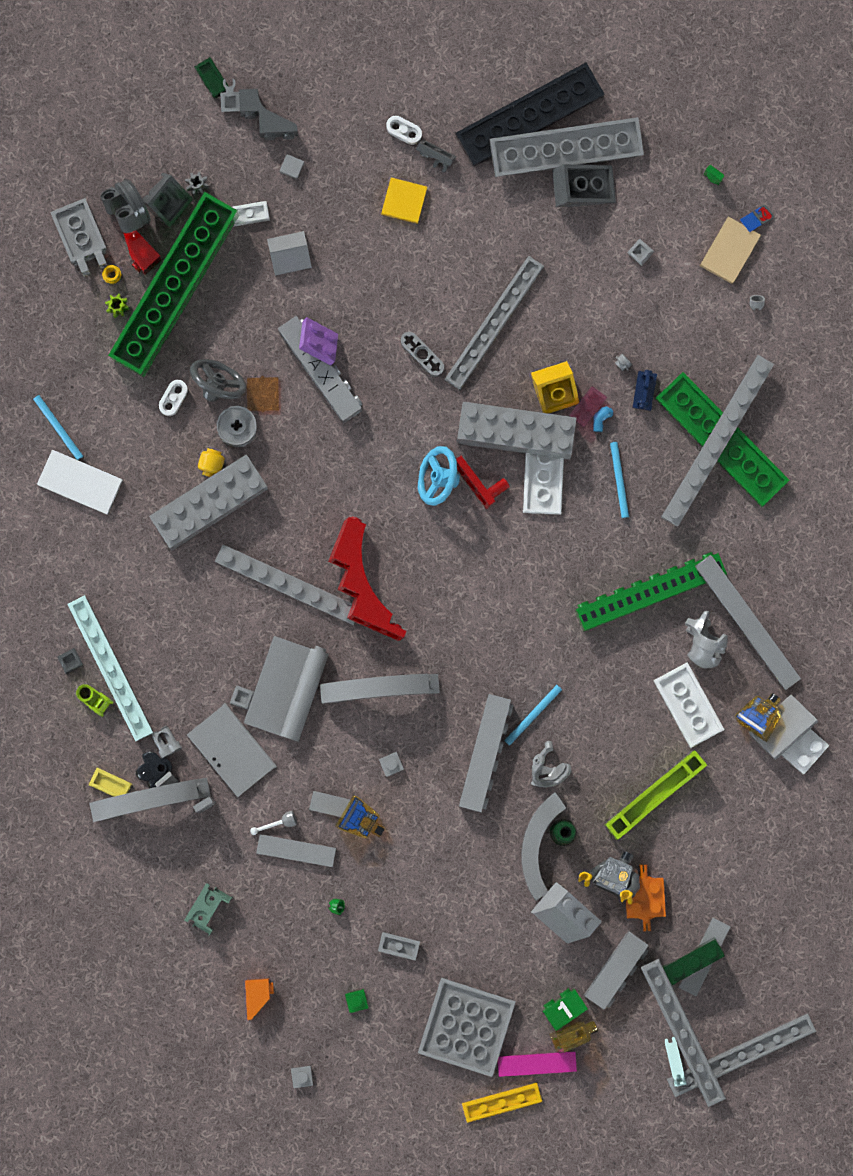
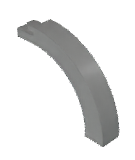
[320,674,440,704]
[89,778,211,822]
[521,792,566,901]

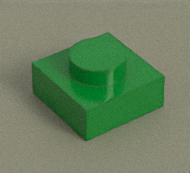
[345,989,368,1013]

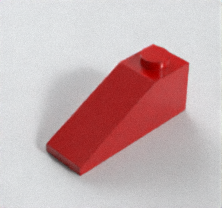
[124,230,162,275]

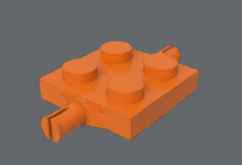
[626,865,666,931]

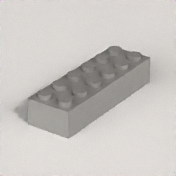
[457,402,576,460]
[149,454,268,551]

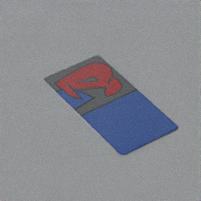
[740,205,775,232]

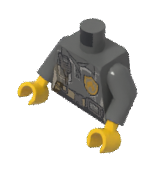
[579,851,640,904]

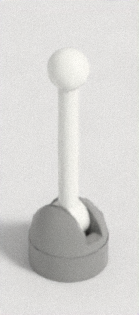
[250,811,297,835]

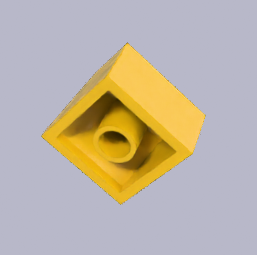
[531,361,580,414]

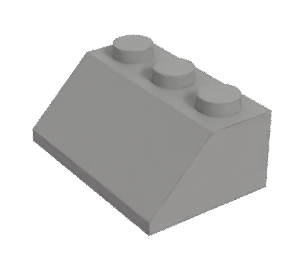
[531,882,602,943]

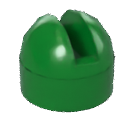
[328,899,345,915]

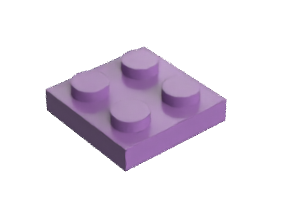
[299,317,338,366]

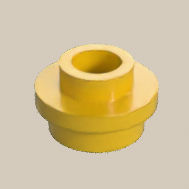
[102,265,122,284]

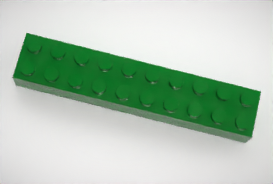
[108,192,240,378]

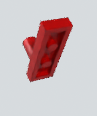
[456,456,510,510]

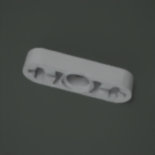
[401,332,444,377]

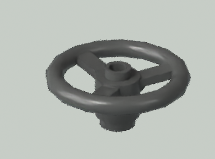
[190,359,247,402]

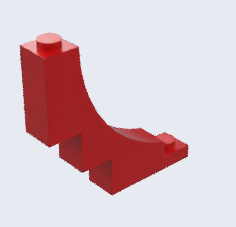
[328,517,406,641]

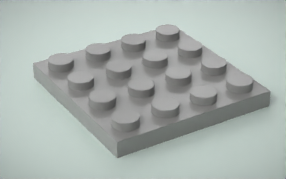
[418,977,516,1077]

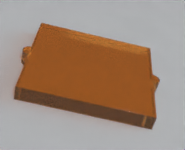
[247,376,279,413]

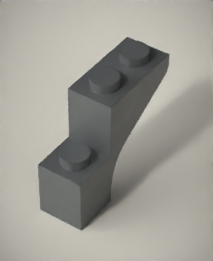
[239,89,298,140]

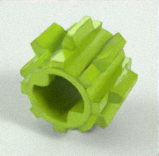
[105,293,129,318]

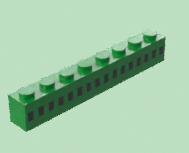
[575,552,727,632]

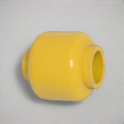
[198,448,225,477]

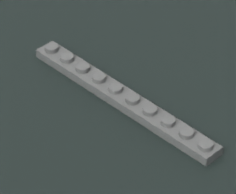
[661,355,774,527]

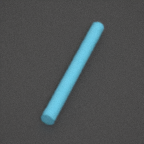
[33,395,83,460]
[610,442,629,518]
[504,685,562,746]

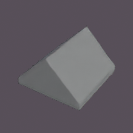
[267,231,312,276]

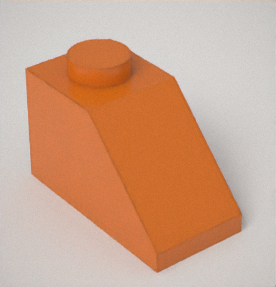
[245,978,274,1020]

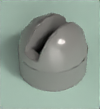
[749,295,765,311]

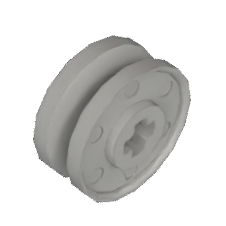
[217,406,257,448]

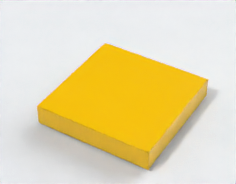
[381,178,427,224]

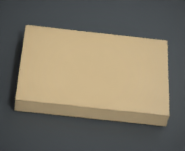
[700,217,761,285]

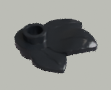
[135,752,172,789]

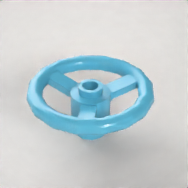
[418,446,460,506]

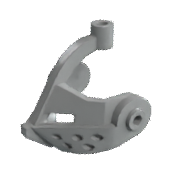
[531,741,571,788]

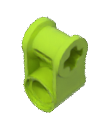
[76,684,114,718]

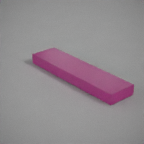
[498,1051,577,1077]

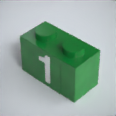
[542,988,588,1031]

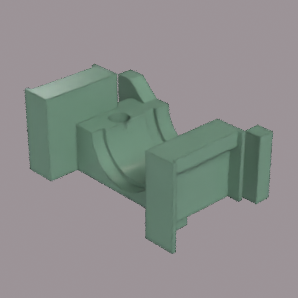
[184,883,233,936]

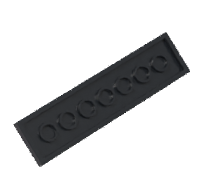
[455,62,605,167]

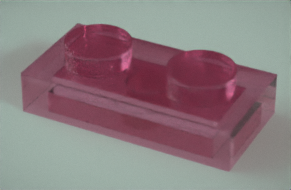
[569,386,607,428]

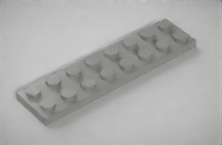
[490,117,644,177]

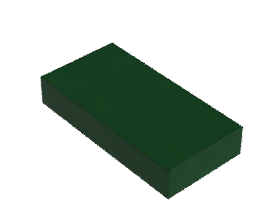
[194,57,228,99]

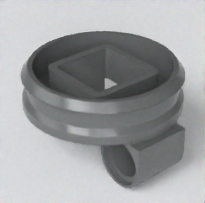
[100,179,151,233]

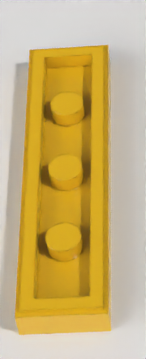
[462,1083,542,1123]

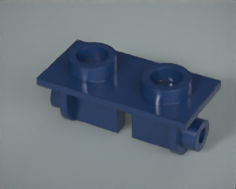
[632,370,657,411]

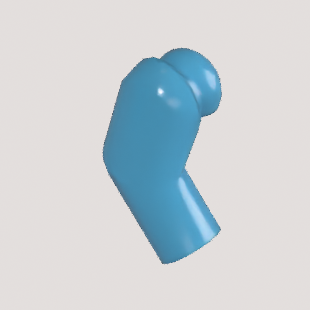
[593,406,613,432]

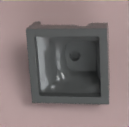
[142,173,193,227]

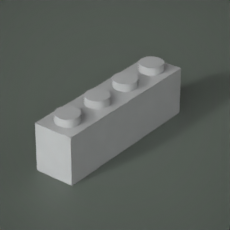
[584,931,649,1009]

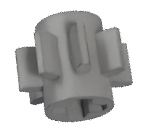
[185,172,209,196]

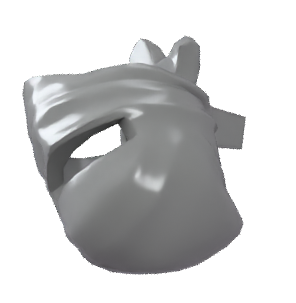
[685,610,728,669]

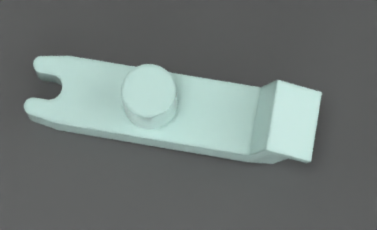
[665,1037,687,1087]

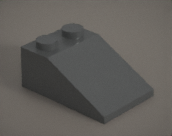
[552,164,616,207]

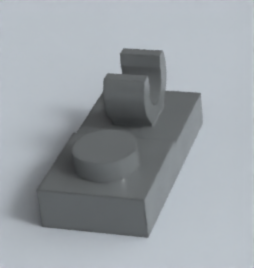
[416,139,457,172]

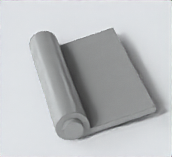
[244,636,329,742]

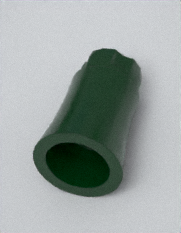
[550,819,577,846]

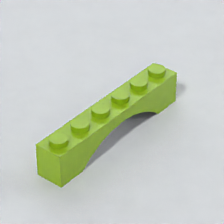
[604,750,707,840]

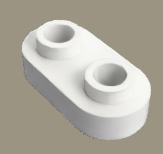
[386,116,422,145]
[159,380,188,416]

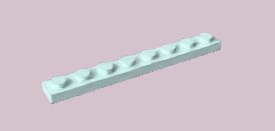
[68,595,153,742]

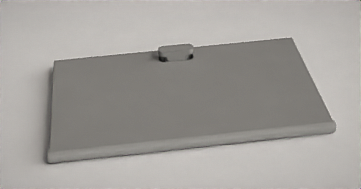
[187,703,277,798]

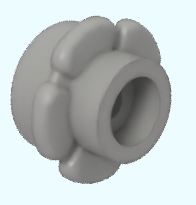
[615,354,632,371]

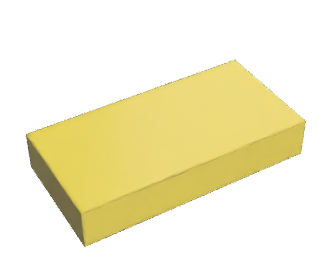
[89,768,132,797]

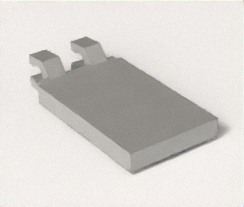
[50,198,108,277]

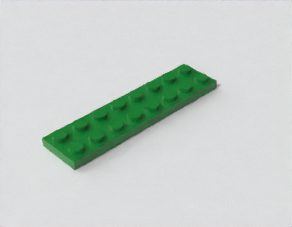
[655,372,790,507]

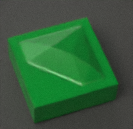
[704,165,724,186]

